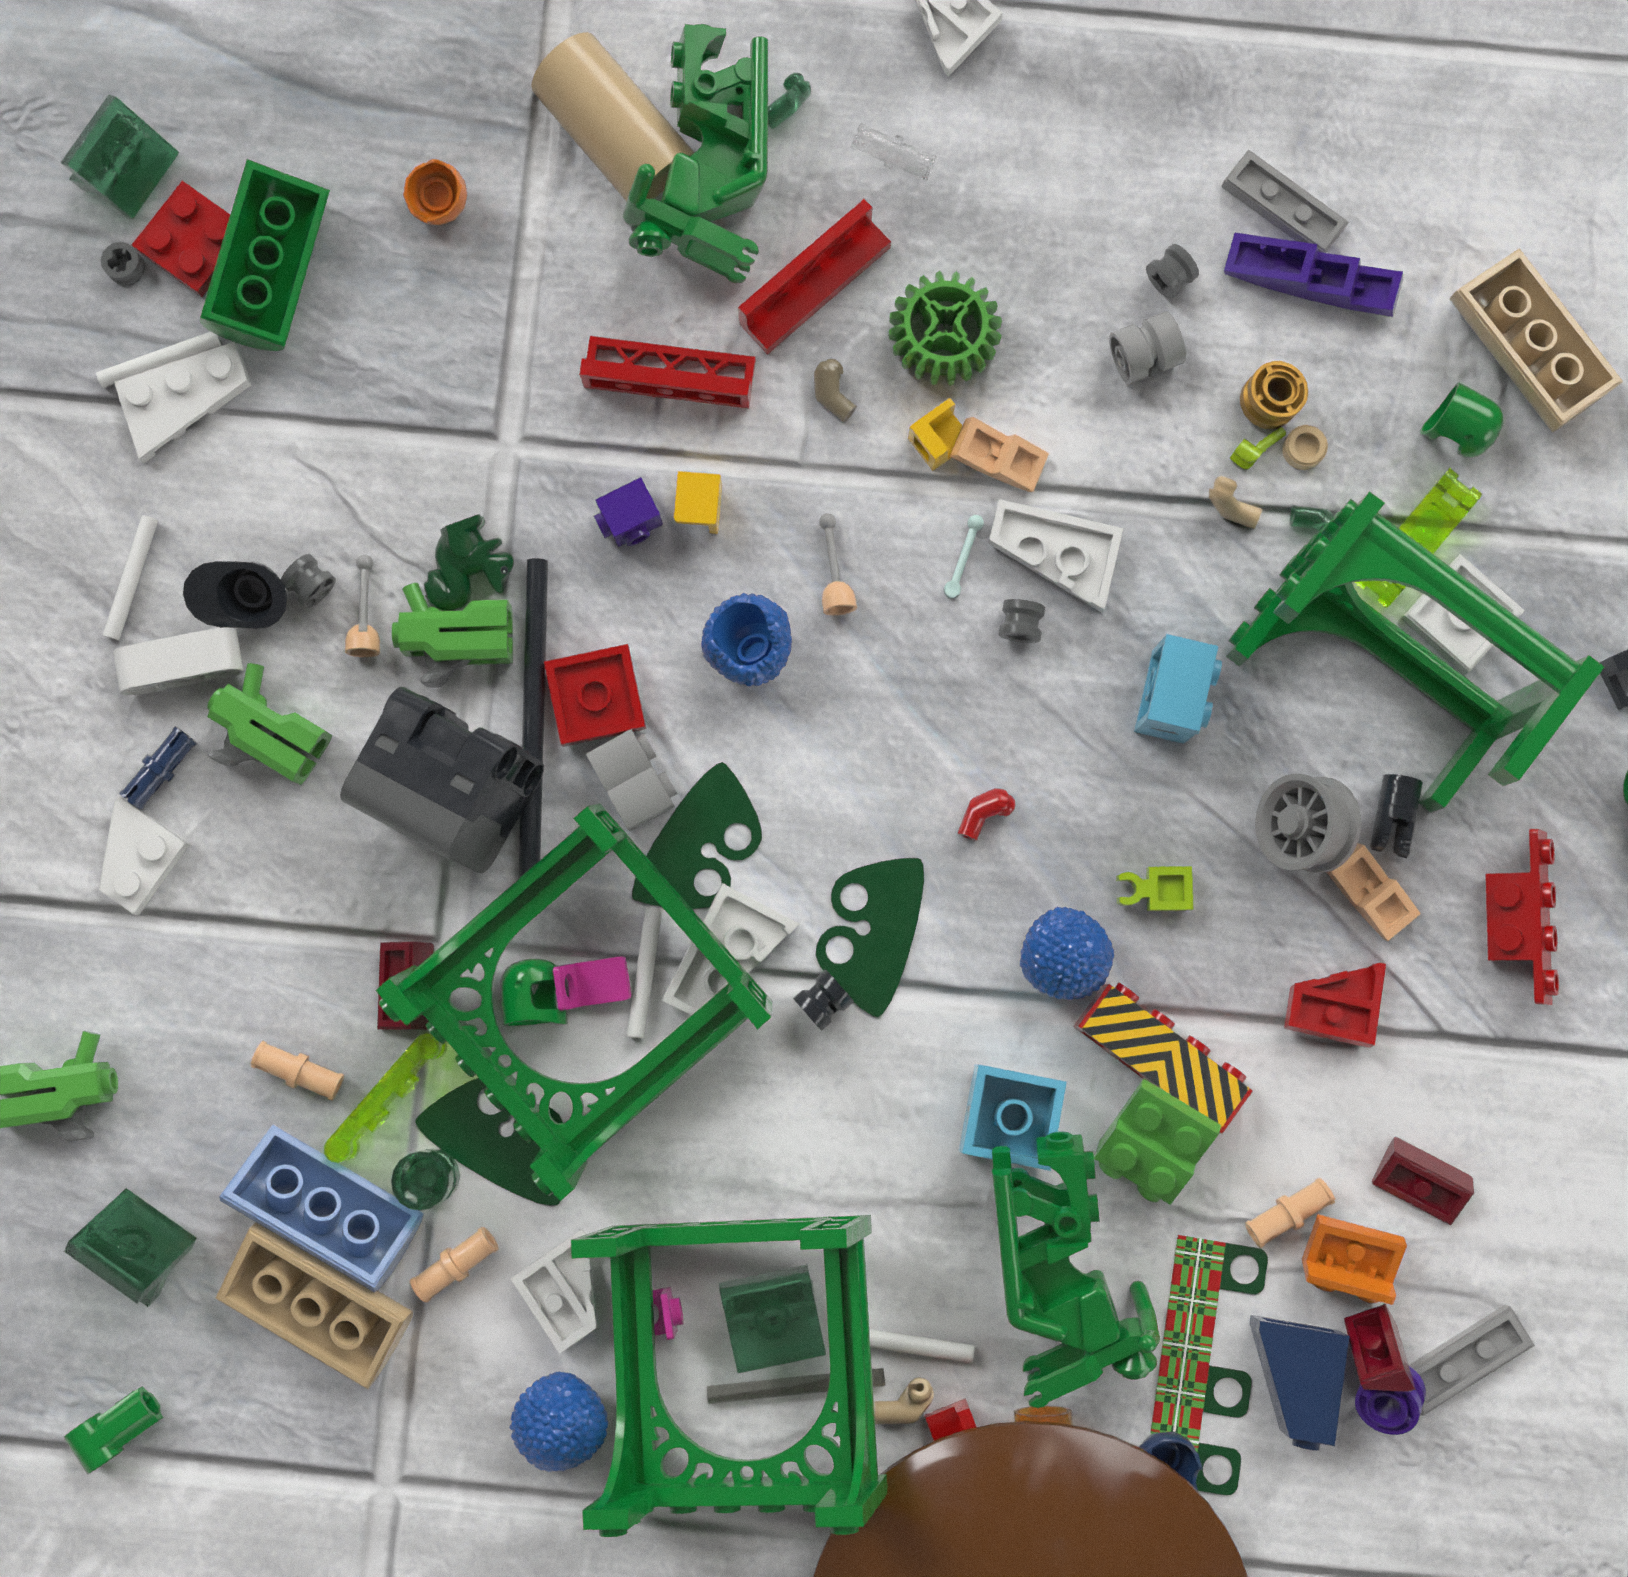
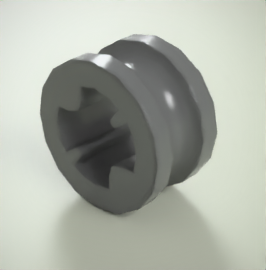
[101,242,145,286]

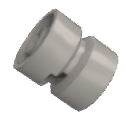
[1109,312,1186,384]

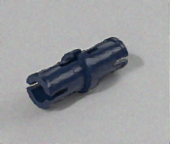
[119,726,198,810]

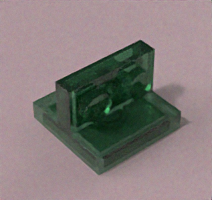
[60,95,180,219]
[64,1188,197,1307]
[719,1264,826,1374]

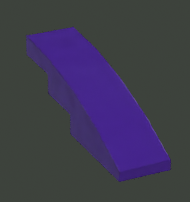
[1224,232,1403,317]

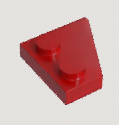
[1284,963,1386,1048]

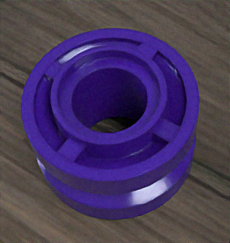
[1355,1366,1426,1435]

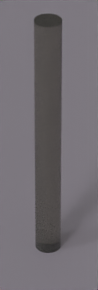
[707,1368,885,1404]

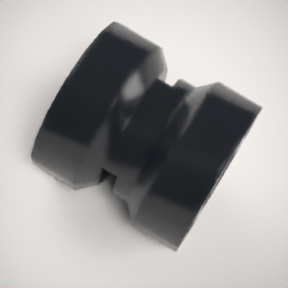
[793,970,854,1031]

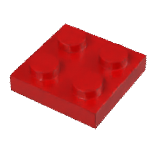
[131,180,230,297]
[544,644,647,747]

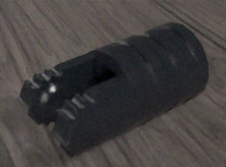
[1370,774,1423,859]

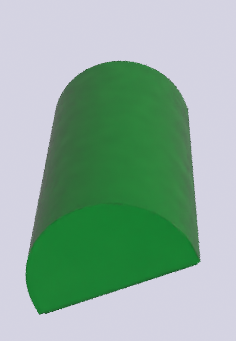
[199,159,330,351]

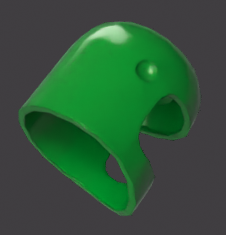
[1420,382,1503,458]
[500,959,568,1026]

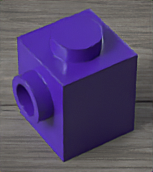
[593,477,663,547]

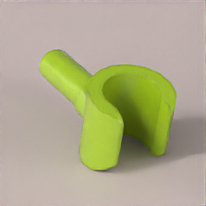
[1230,427,1287,470]

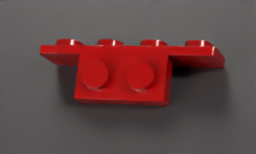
[1485,829,1559,1005]

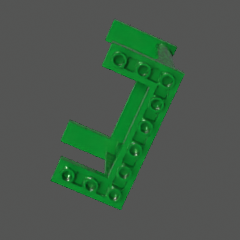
[1226,491,1604,813]
[375,803,773,1201]
[571,1215,887,1537]

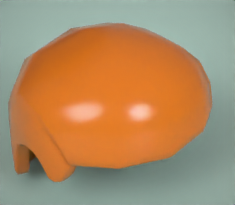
[403,159,468,225]

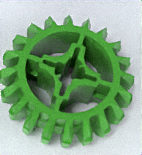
[888,270,1002,386]

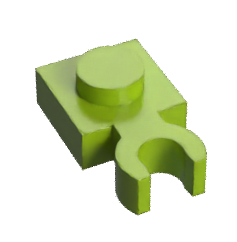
[1116,866,1194,911]

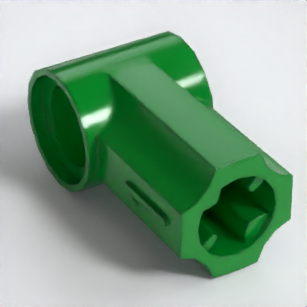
[64,1386,163,1475]

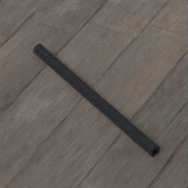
[518,558,548,879]

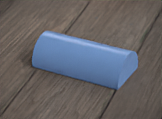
[219,1125,424,1293]

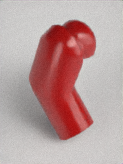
[957,788,1016,841]

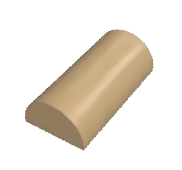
[531,32,695,202]
[1449,248,1623,433]
[216,1223,414,1389]

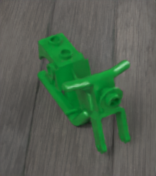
[623,24,768,284]
[992,1132,1160,1408]

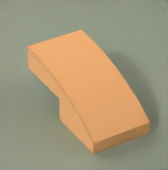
[950,417,1049,492]
[1327,843,1421,941]

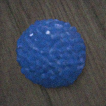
[701,593,792,687]
[1020,907,1115,1000]
[509,1371,608,1472]

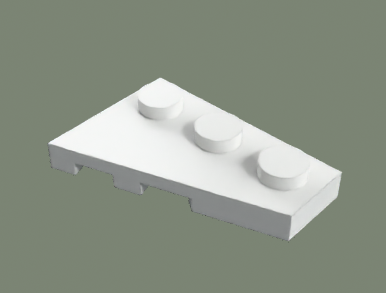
[114,342,251,463]
[988,499,1123,613]
[662,884,799,1015]

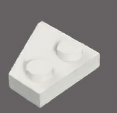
[915,0,1003,77]
[99,796,190,915]
[510,1228,598,1354]

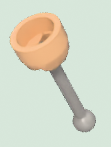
[819,513,857,615]
[345,555,380,657]

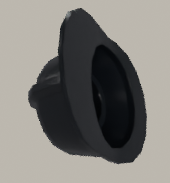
[183,561,288,629]

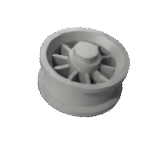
[1255,774,1361,873]

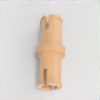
[251,1041,344,1101]
[1245,1178,1335,1248]
[410,1227,499,1303]

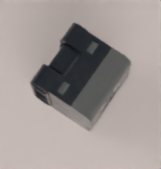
[340,686,544,873]

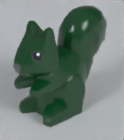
[424,514,514,611]

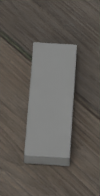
[1221,149,1349,253]
[1409,1304,1535,1416]

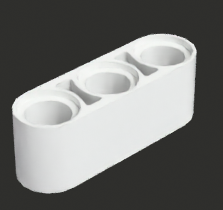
[113,627,244,696]

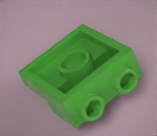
[1094,1079,1221,1205]

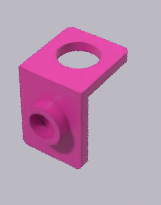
[553,956,631,1011]
[653,1287,684,1340]

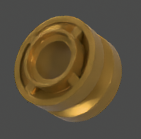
[1240,361,1308,429]

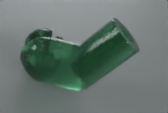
[768,72,811,129]
[1289,505,1334,531]

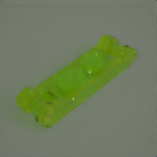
[1355,467,1483,608]
[324,1033,447,1163]

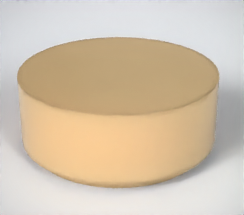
[1282,425,1328,470]

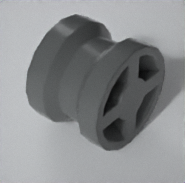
[1146,244,1199,299]
[280,554,336,608]
[998,599,1046,643]

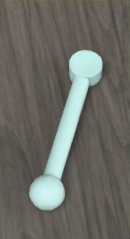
[944,515,984,599]

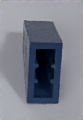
[1249,1315,1350,1451]

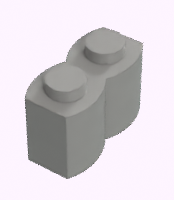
[586,729,677,831]

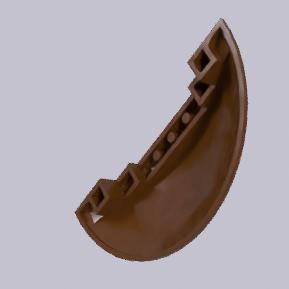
[813,1421,1248,1577]

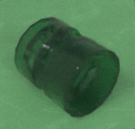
[391,1148,460,1211]

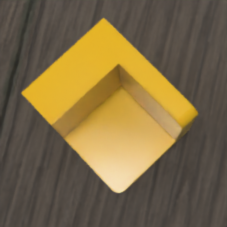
[908,398,963,471]
[674,471,722,534]

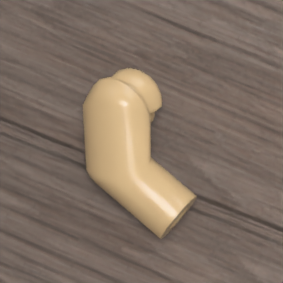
[1209,476,1262,529]
[874,1377,934,1425]

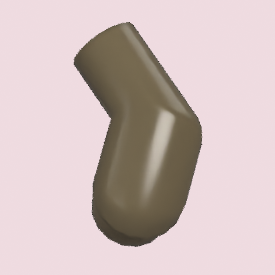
[814,359,857,422]

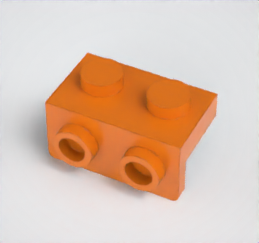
[1302,1214,1407,1305]

